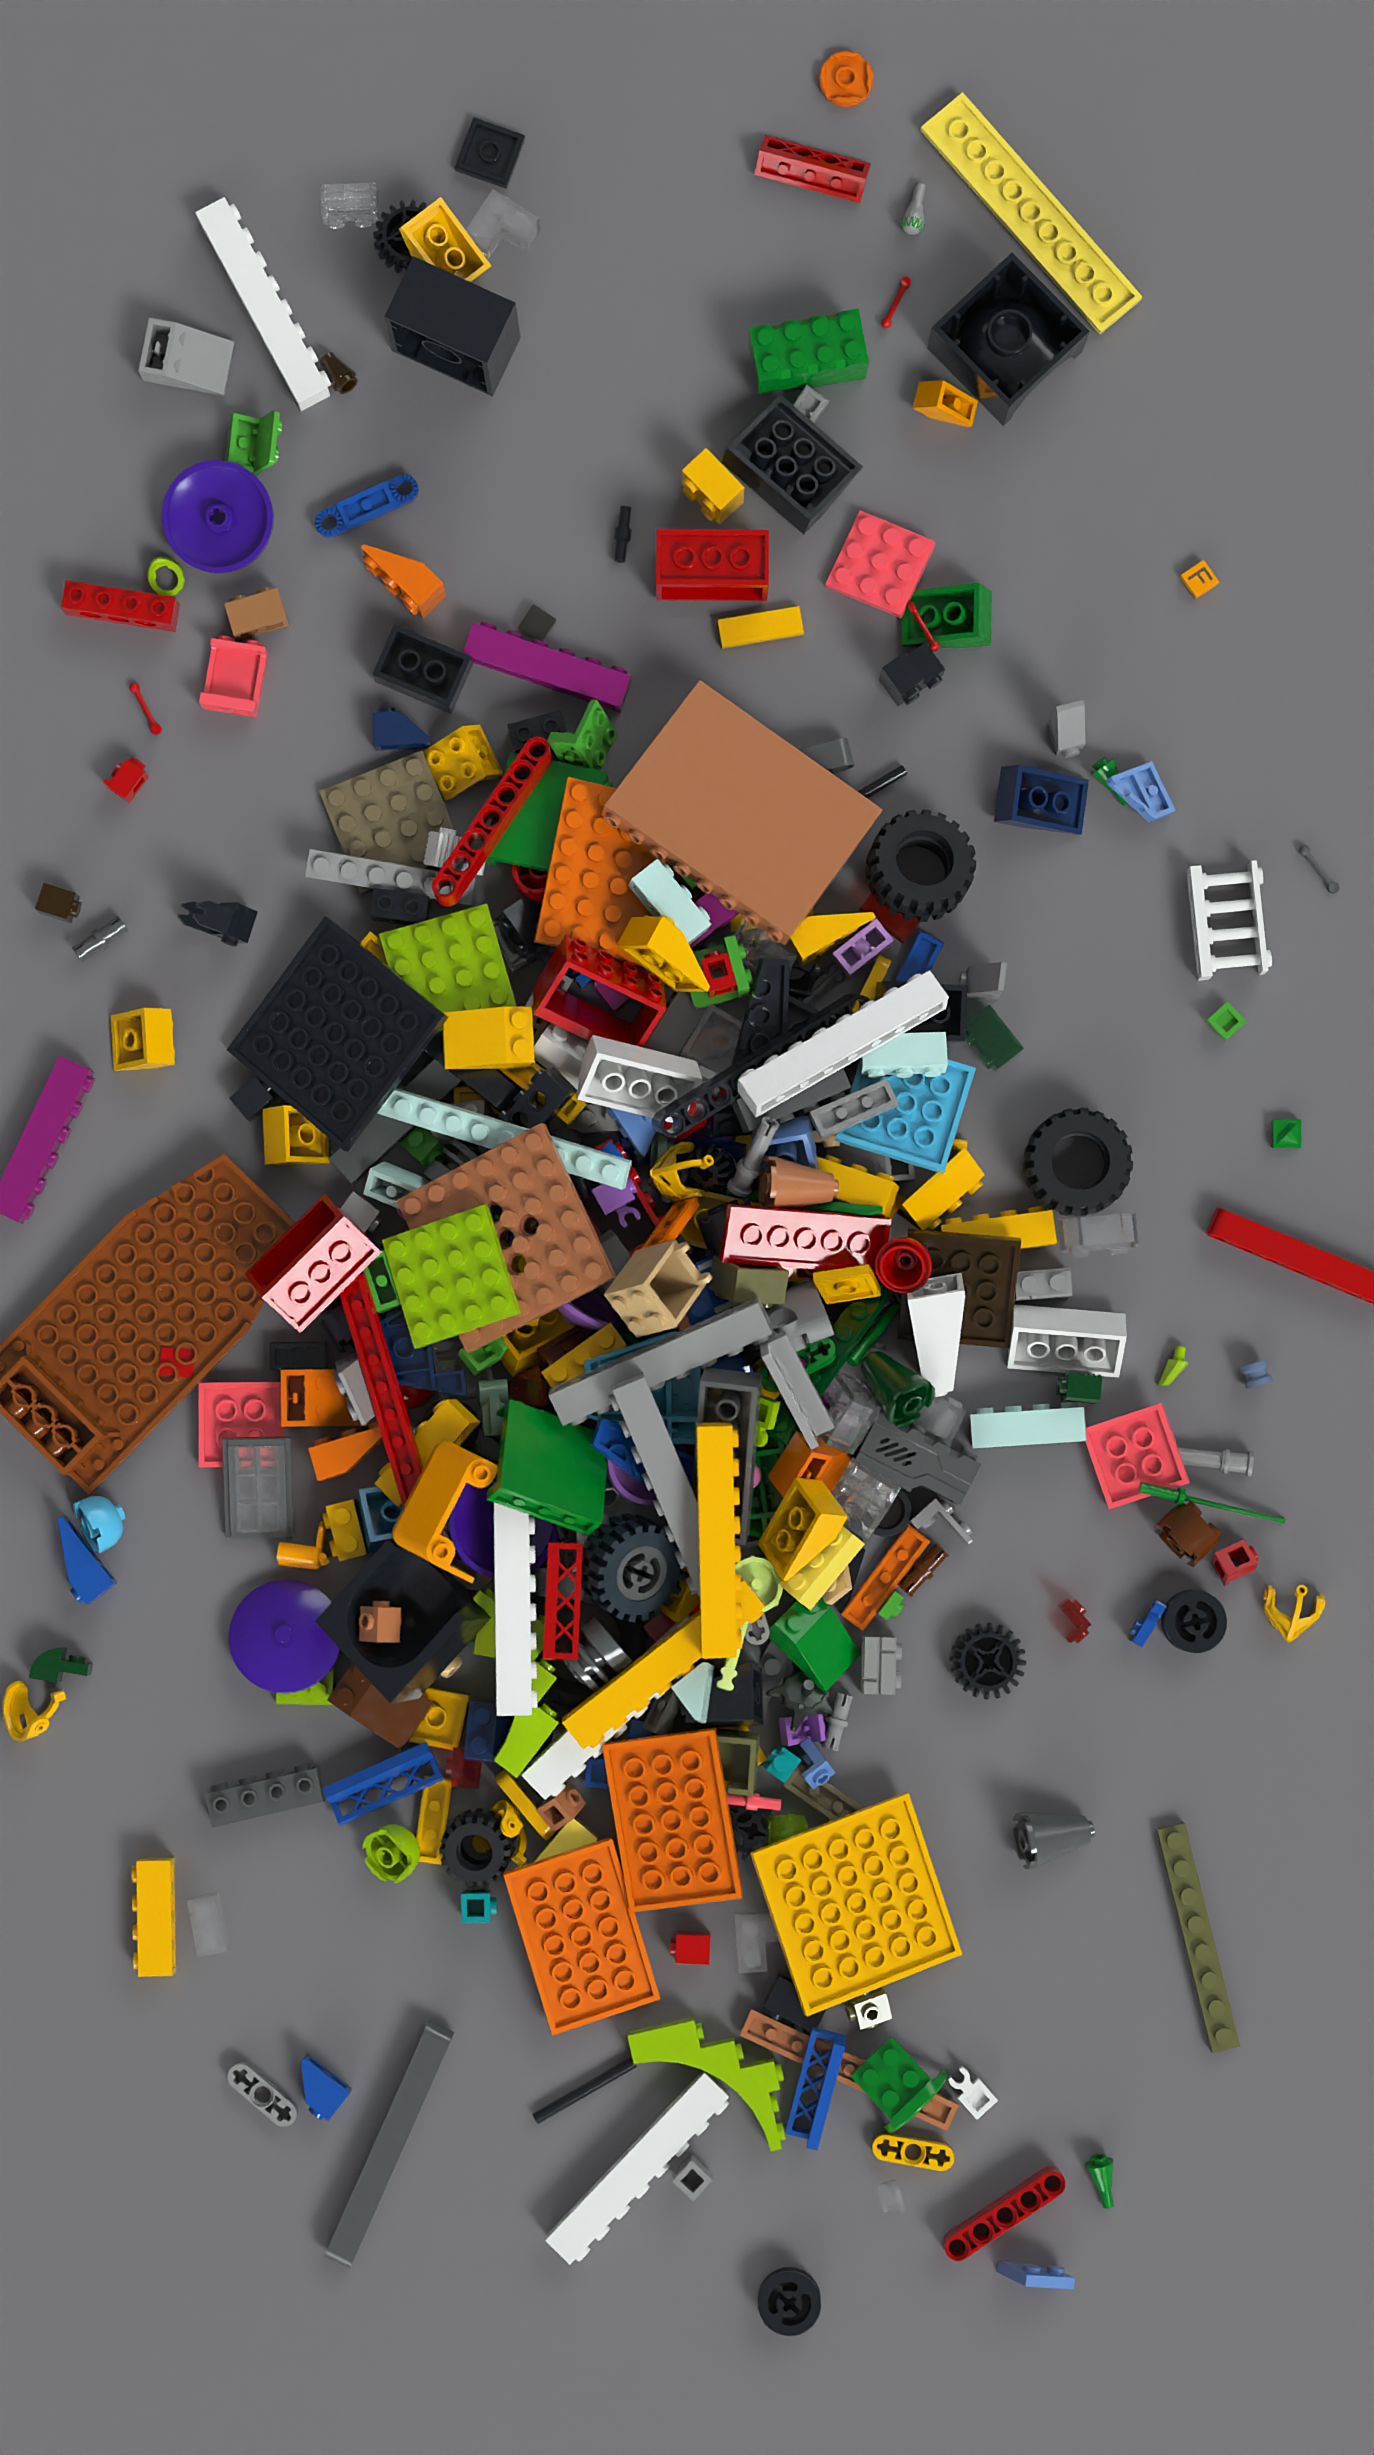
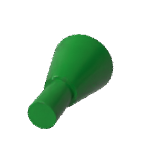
[1091,757,1128,806]
[1085,2153,1114,2208]

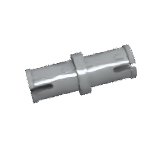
[821,1692,853,1751]

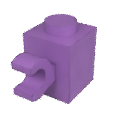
[592,1177,641,1228]

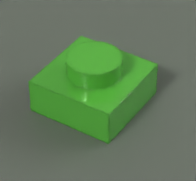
[1206,1001,1247,1041]
[877,1590,905,1620]

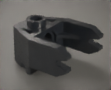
[177,901,258,947]

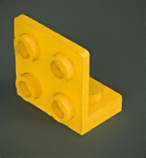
[423,724,504,801]

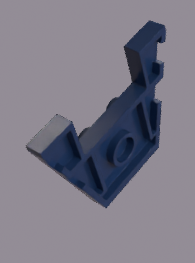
[380,1310,468,1397]

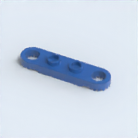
[315,474,419,538]

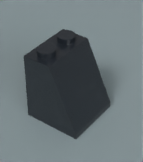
[681,1662,764,1729]

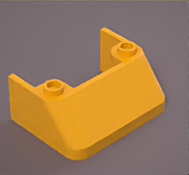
[392,1441,498,1583]

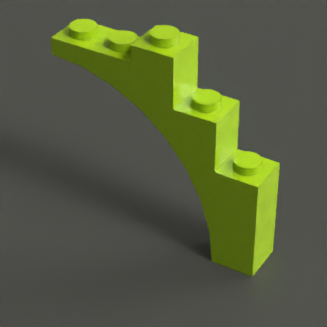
[473,1588,559,1778]
[627,2016,786,2151]

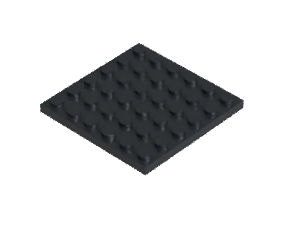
[227,916,448,1152]

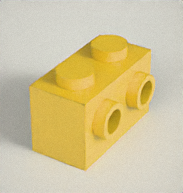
[323,1499,370,1561]

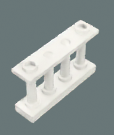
[1186,860,1272,981]

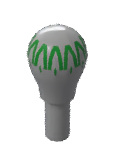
[901,183,926,235]

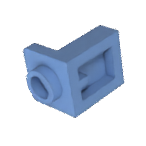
[800,1738,836,1789]

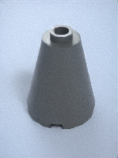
[1013,1812,1095,1869]

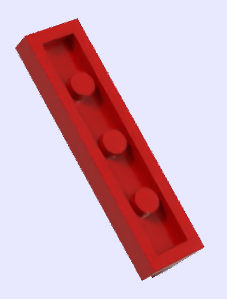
[754,135,871,203]
[543,1542,583,1660]

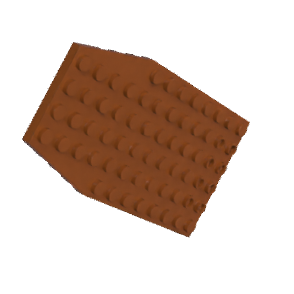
[0,1154,296,1495]

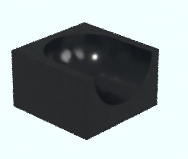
[927,252,1090,426]
[384,256,520,397]
[315,1539,491,1703]

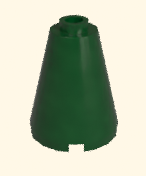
[861,1351,935,1427]

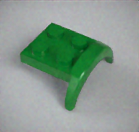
[850,2035,948,2133]

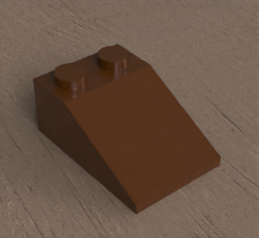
[327,1663,434,1750]

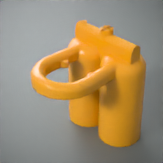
[277,1521,330,1570]

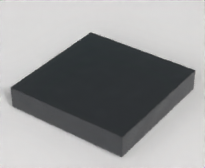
[455,117,525,189]

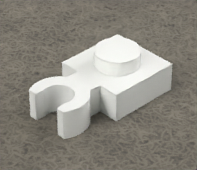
[948,2066,998,2120]

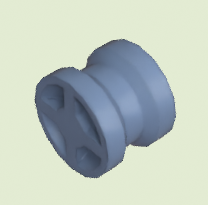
[1239,1359,1273,1389]

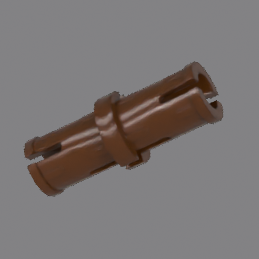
[898,1544,949,1597]

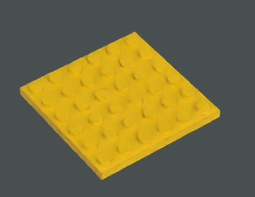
[750,1792,962,2016]

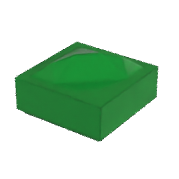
[1272,1119,1302,1148]

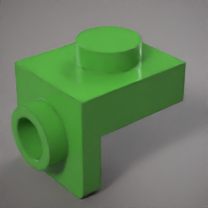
[400,1126,447,1168]
[458,1337,508,1376]

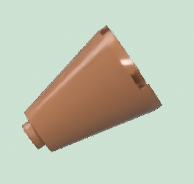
[758,1156,839,1209]

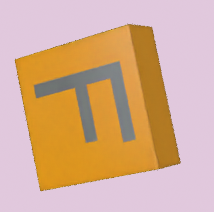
[1180,560,1219,600]

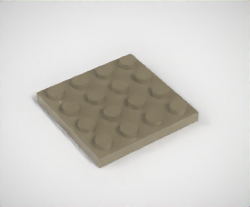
[319,750,457,895]

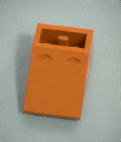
[361,544,447,619]
[281,1369,369,1427]
[308,1422,383,1481]
[768,1432,859,1497]

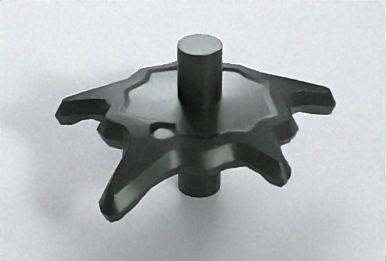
[766,1661,833,1732]

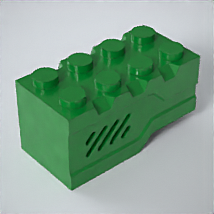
[748,308,869,394]

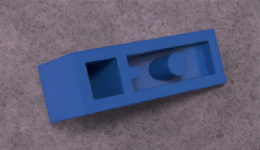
[58,1516,117,1605]

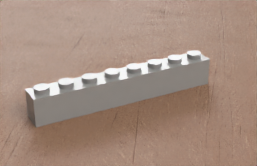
[548,1296,773,1426]
[609,1373,700,1598]

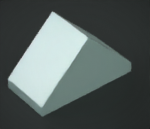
[671,1662,714,1723]

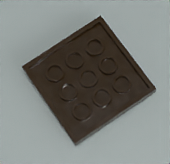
[897,1229,1021,1348]

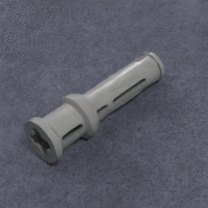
[727,1117,779,1197]
[1178,1447,1254,1477]

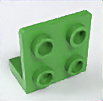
[547,700,617,770]

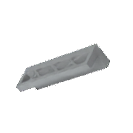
[759,1331,835,1450]

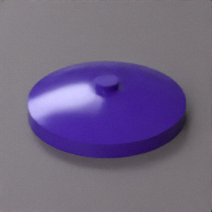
[162,460,274,574]
[447,1464,558,1578]
[229,1580,341,1694]

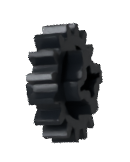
[729,1805,783,1861]

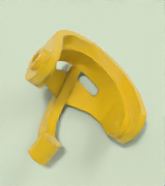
[650,1142,714,1202]
[1263,1585,1325,1642]
[3,1681,66,1742]
[472,1800,527,1867]

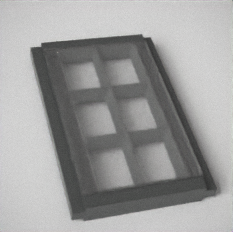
[222,1436,294,1538]

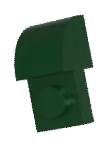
[29,1647,93,1683]

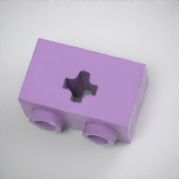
[831,918,894,979]

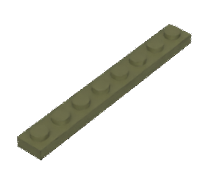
[1156,1822,1240,2053]

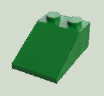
[901,582,992,648]
[769,1597,861,1693]

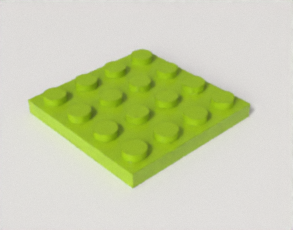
[379,904,517,1032]
[382,1204,521,1349]

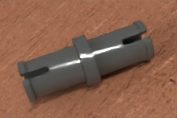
[72,916,128,962]

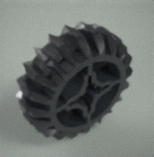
[373,199,427,274]
[949,1622,1026,1699]

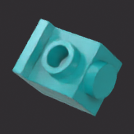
[762,1744,801,1784]

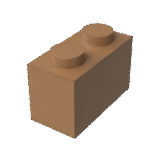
[224,587,290,641]

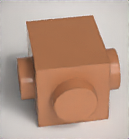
[359,1601,401,1642]
[536,1781,586,1832]

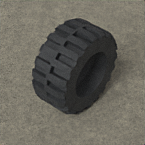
[865,809,977,922]
[1023,1108,1133,1217]

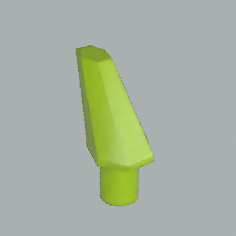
[1158,1346,1189,1386]

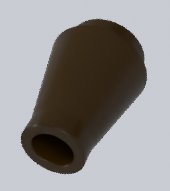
[320,352,358,394]

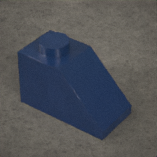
[372,707,431,751]

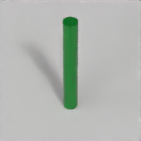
[847,1302,900,1366]

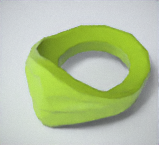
[147,556,185,596]

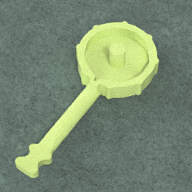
[716,1555,783,1691]

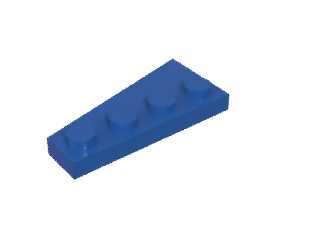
[590,1418,694,1495]

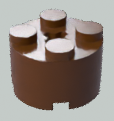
[1154,1501,1221,1567]

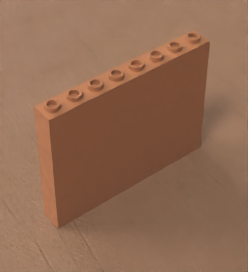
[601,680,883,946]

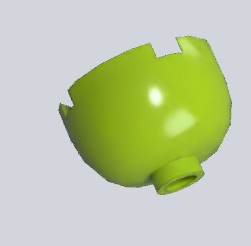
[363,1824,420,1883]

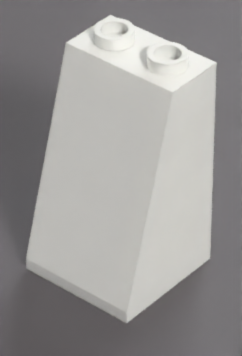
[907,1273,965,1397]

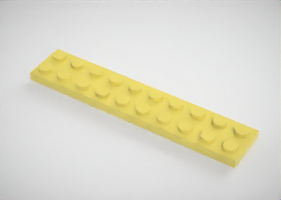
[920,92,1142,335]

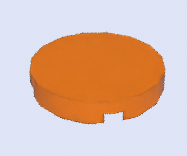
[819,51,874,107]

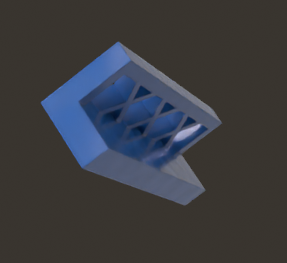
[322,1742,444,1826]
[785,2027,846,2151]

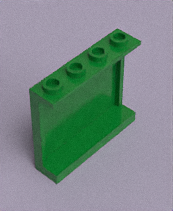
[485,752,613,872]
[487,1399,607,1535]

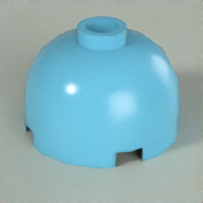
[73,1496,125,1554]

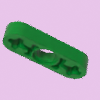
[760,1338,836,1392]

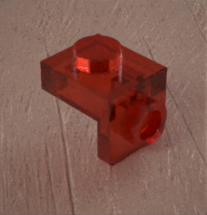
[1058,1598,1091,1643]
[446,1747,482,1789]

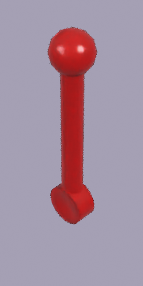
[881,276,911,329]
[907,602,940,651]
[129,682,162,735]

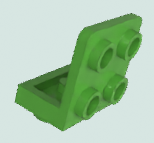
[225,410,282,476]
[690,935,753,1009]

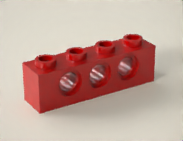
[61,580,180,632]

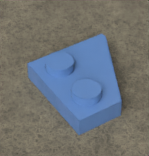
[1106,761,1176,823]
[605,1107,656,1157]
[996,2260,1075,2289]

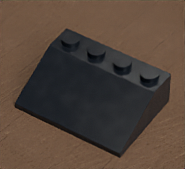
[721,394,863,534]

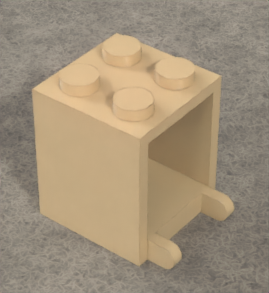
[604,1240,712,1338]

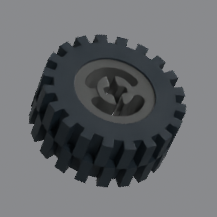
[581,1513,686,1622]

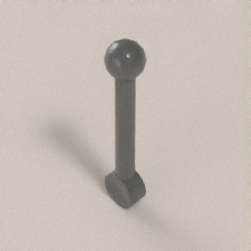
[1299,845,1340,894]

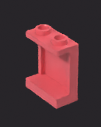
[199,635,268,718]

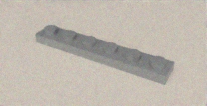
[305,848,476,905]

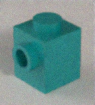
[461,1890,497,1923]

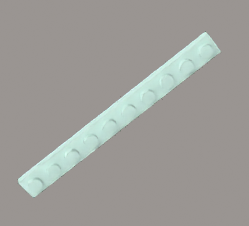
[377,1088,632,1190]

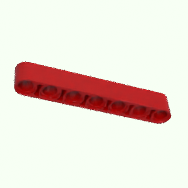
[432,737,552,907]
[1205,1208,1374,1305]

